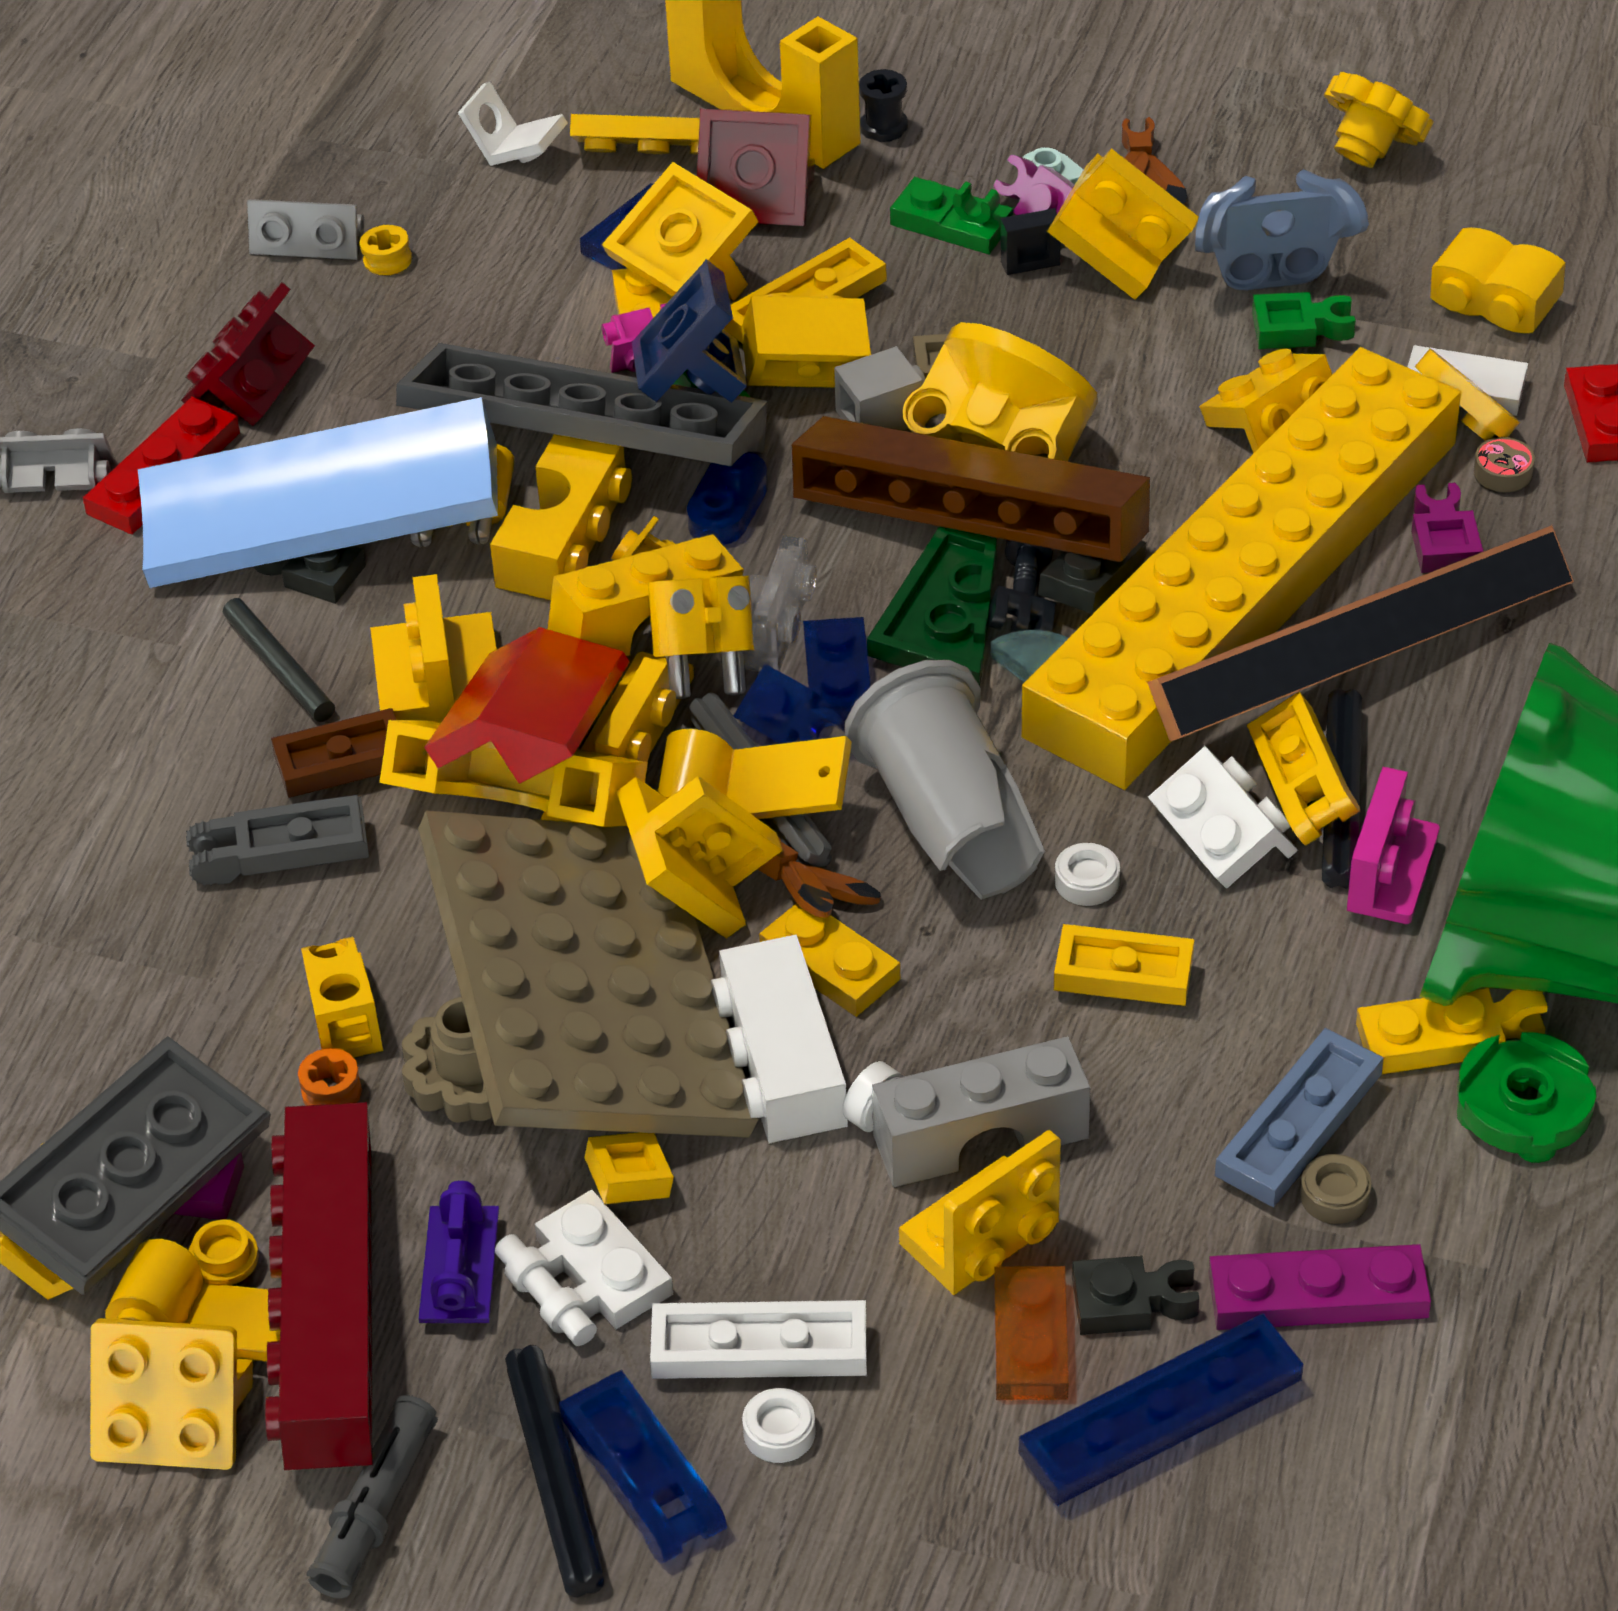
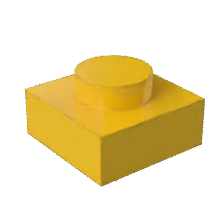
[584,1132,674,1204]

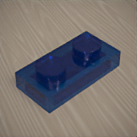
[803,617,871,725]

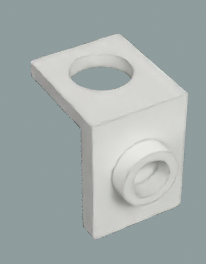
[458,82,568,166]

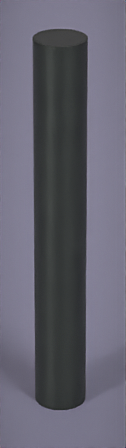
[222,598,335,722]

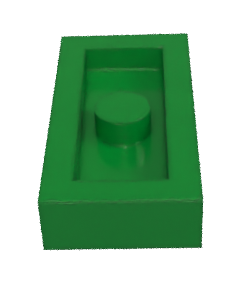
[890,176,1013,255]

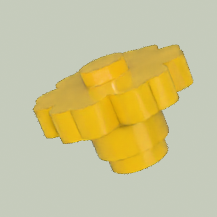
[1324,72,1434,168]

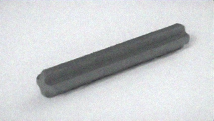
[690,693,832,868]

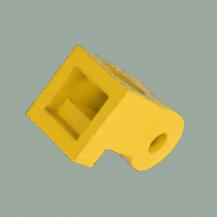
[301,936,383,1058]

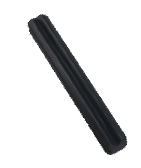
[1322,688,1362,889]
[505,1344,604,1598]

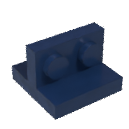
[632,259,747,403]

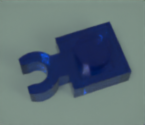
[733,664,846,744]

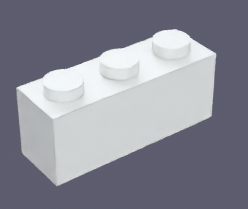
[711,934,848,1144]

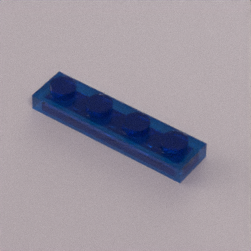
[1018,1313,1304,1506]

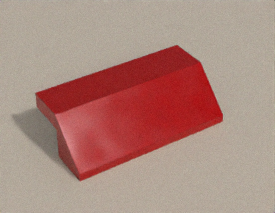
[424,627,630,784]

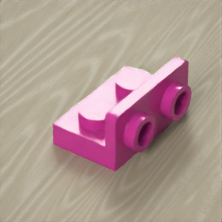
[1347,767,1440,924]

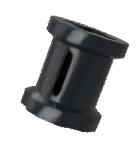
[859,69,908,142]

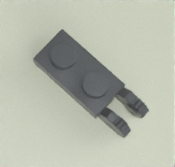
[186,795,369,886]

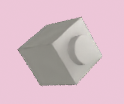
[834,346,925,431]

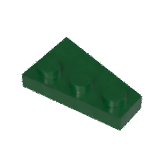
[867,526,997,686]

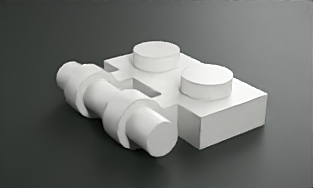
[495,1190,673,1346]

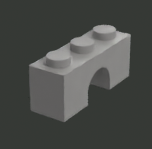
[872,1036,1090,1188]

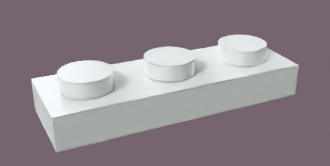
[650,1300,867,1379]

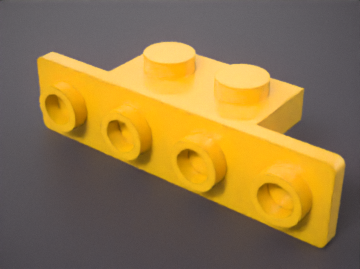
[541,652,694,823]

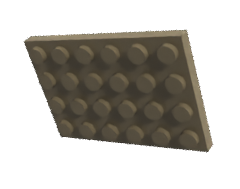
[418,810,758,1138]

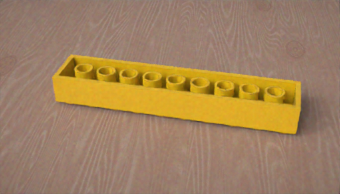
[1022,347,1461,790]

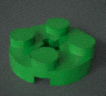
[1457,1032,1596,1163]

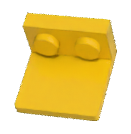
[899,1130,1061,1295]

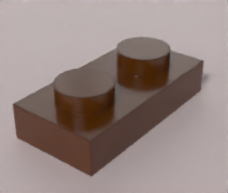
[271,708,397,798]

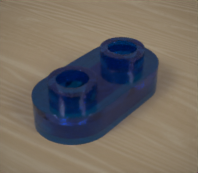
[687,452,768,545]

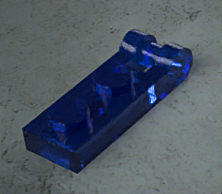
[559,1370,727,1564]

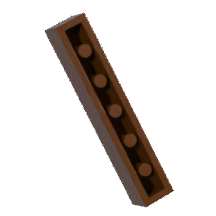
[792,416,1150,562]

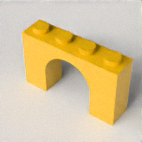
[665,0,861,169]

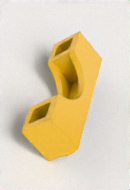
[380,720,648,827]

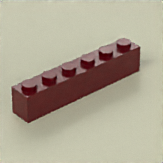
[265,1102,373,1470]

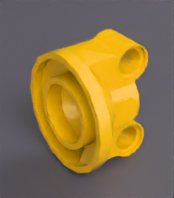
[902,322,1098,462]

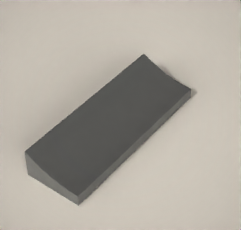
[396,343,768,466]

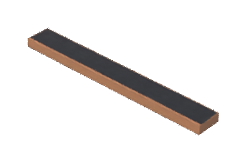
[1147,525,1574,742]

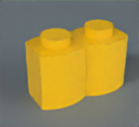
[1430,227,1566,333]

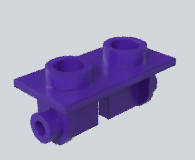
[418,1180,499,1323]

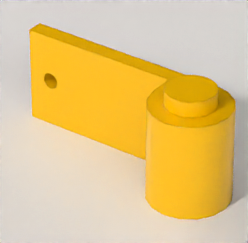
[658,729,852,819]
[105,1239,280,1361]

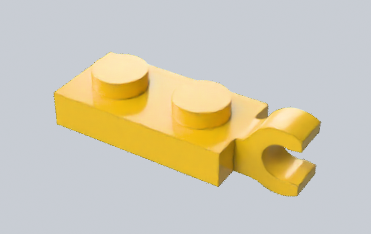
[1356,988,1548,1074]

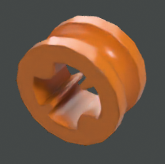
[298,1048,362,1106]

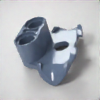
[1195,169,1369,290]

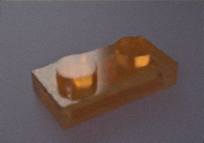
[994,1266,1069,1400]

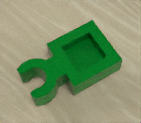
[1252,292,1356,349]

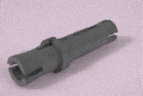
[306,1395,438,1599]

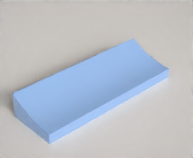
[138,397,498,588]

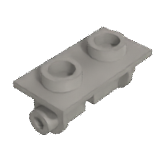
[247,199,365,260]
[0,428,115,493]

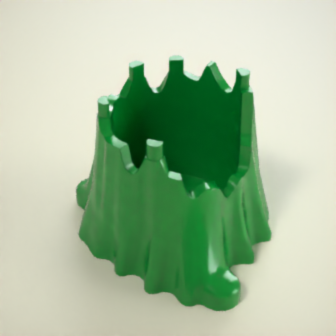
[1419,642,1618,1006]

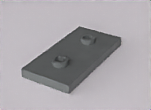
[0,1036,271,1296]

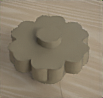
[401,997,492,1123]

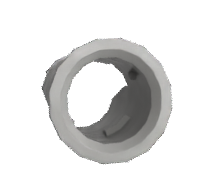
[845,660,1045,900]

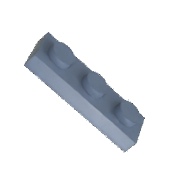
[1215,1028,1384,1208]

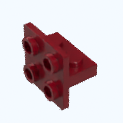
[181,282,315,426]

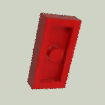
[1564,364,1618,463]

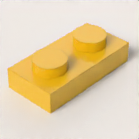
[759,903,901,1017]
[1054,924,1194,1006]

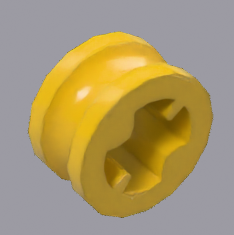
[359,225,413,275]

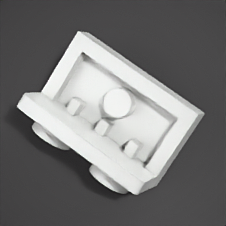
[1148,746,1298,889]

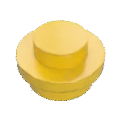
[189,1219,259,1286]

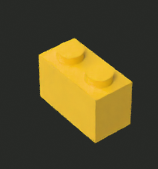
[741,293,871,388]

